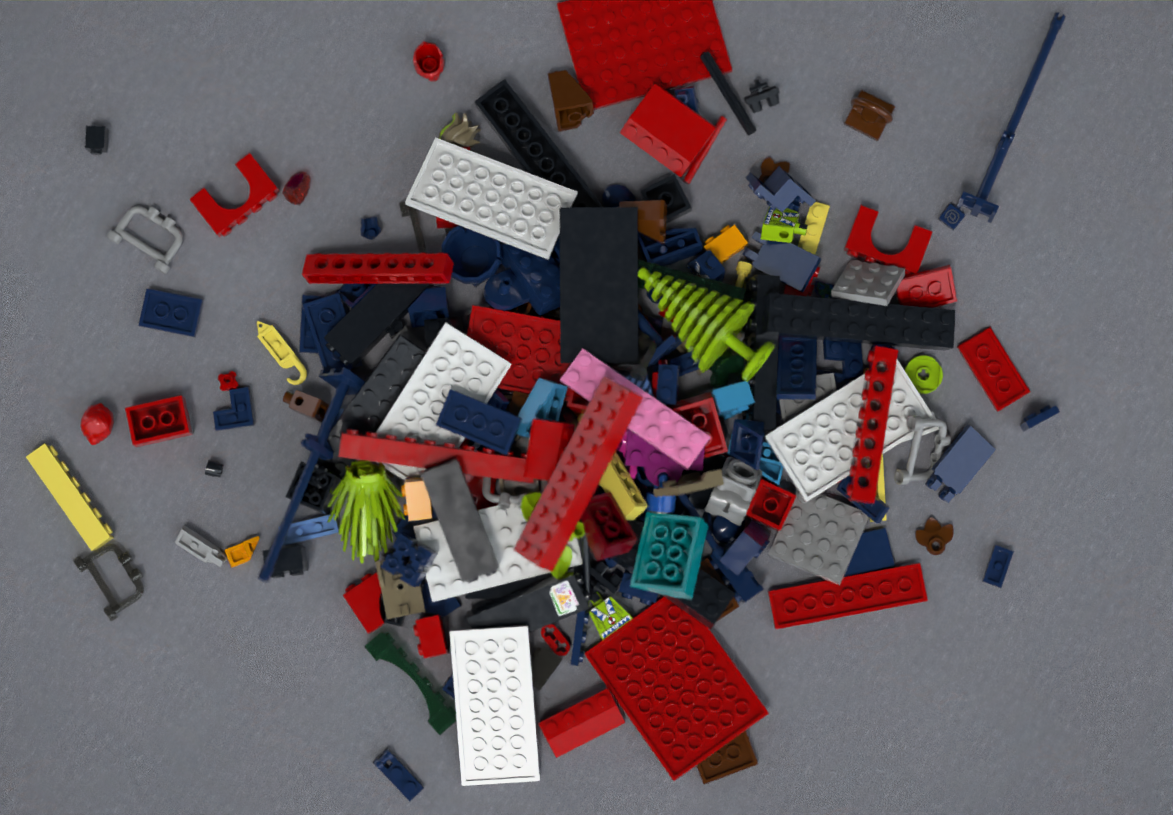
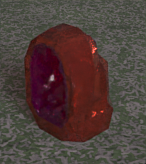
[282,171,311,205]

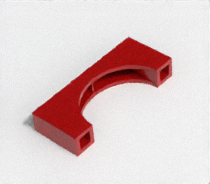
[343,543,418,634]

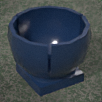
[442,225,502,288]

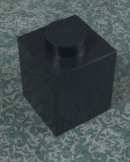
[85,126,109,155]

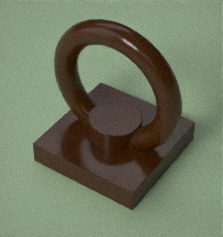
[844,90,895,141]

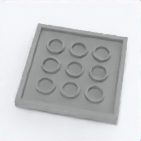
[768,490,869,585]

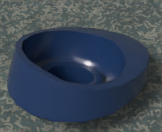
[602,184,636,207]
[712,515,745,543]

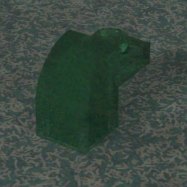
[709,348,744,389]

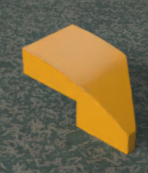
[224,536,260,568]

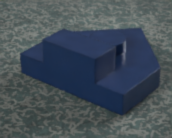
[422,582,461,617]

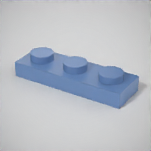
[278,514,339,546]

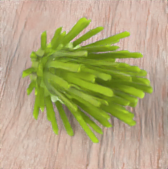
[327,460,406,564]

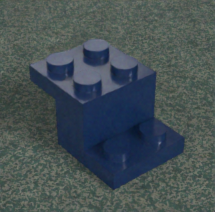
[745,166,816,212]

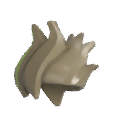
[439,112,481,149]

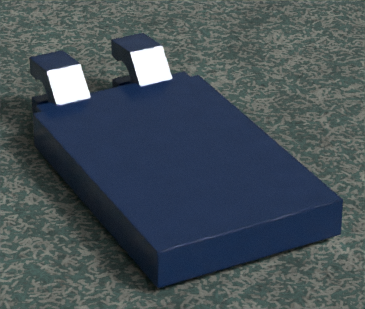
[742,231,822,293]
[925,425,996,503]
[844,528,895,577]

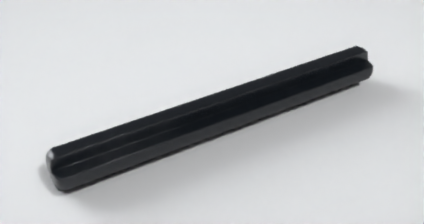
[700,51,756,136]

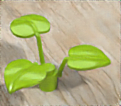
[521,492,585,579]

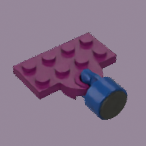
[625,428,706,514]

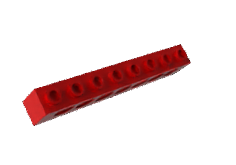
[302,252,454,284]
[846,346,898,504]

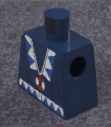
[686,250,726,293]

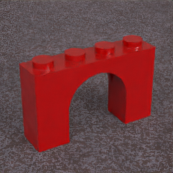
[189,153,280,238]
[843,205,933,276]

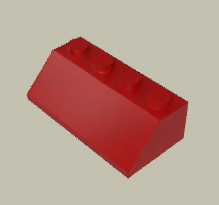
[538,688,625,758]

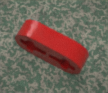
[541,624,570,656]

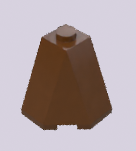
[548,70,594,132]
[619,200,667,244]

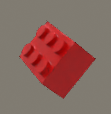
[125,395,193,447]

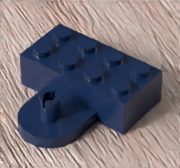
[484,244,560,316]

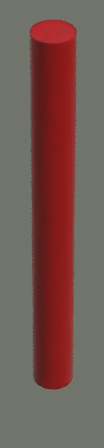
[683,116,727,184]

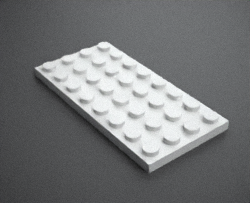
[405,137,578,260]
[376,322,511,480]
[764,360,935,502]
[414,504,582,602]
[450,625,540,786]

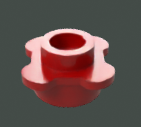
[218,371,239,391]

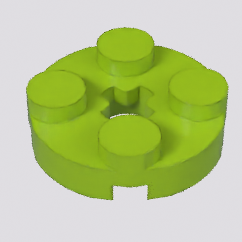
[904,355,943,394]

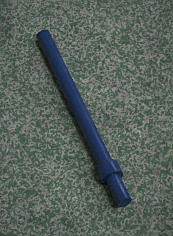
[676,481,729,571]

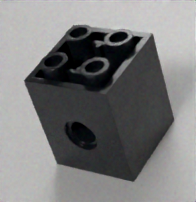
[286,461,341,515]

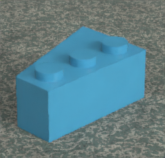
[517,378,568,438]
[711,381,755,420]
[726,435,783,487]

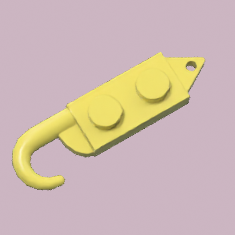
[257,321,307,385]

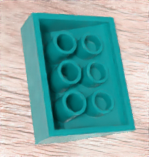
[630,512,708,599]

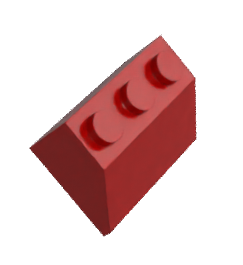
[523,419,575,481]

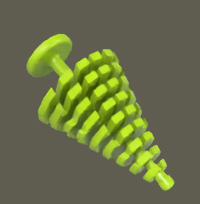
[638,267,775,382]

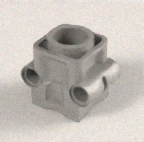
[705,457,763,526]

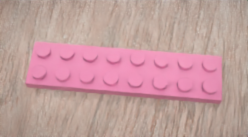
[560,349,710,470]

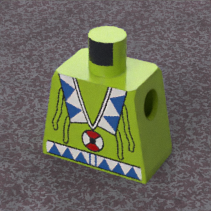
[761,206,808,243]
[589,591,633,640]

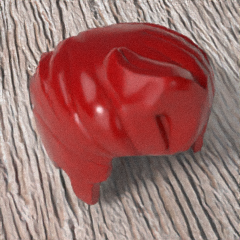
[413,41,444,82]
[80,403,114,445]

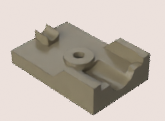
[653,469,724,497]
[375,556,426,619]

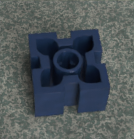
[381,533,438,587]

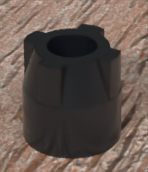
[205,460,224,477]

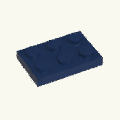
[138,289,203,338]

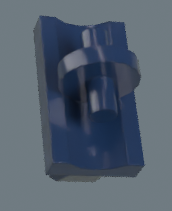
[675,86,700,115]

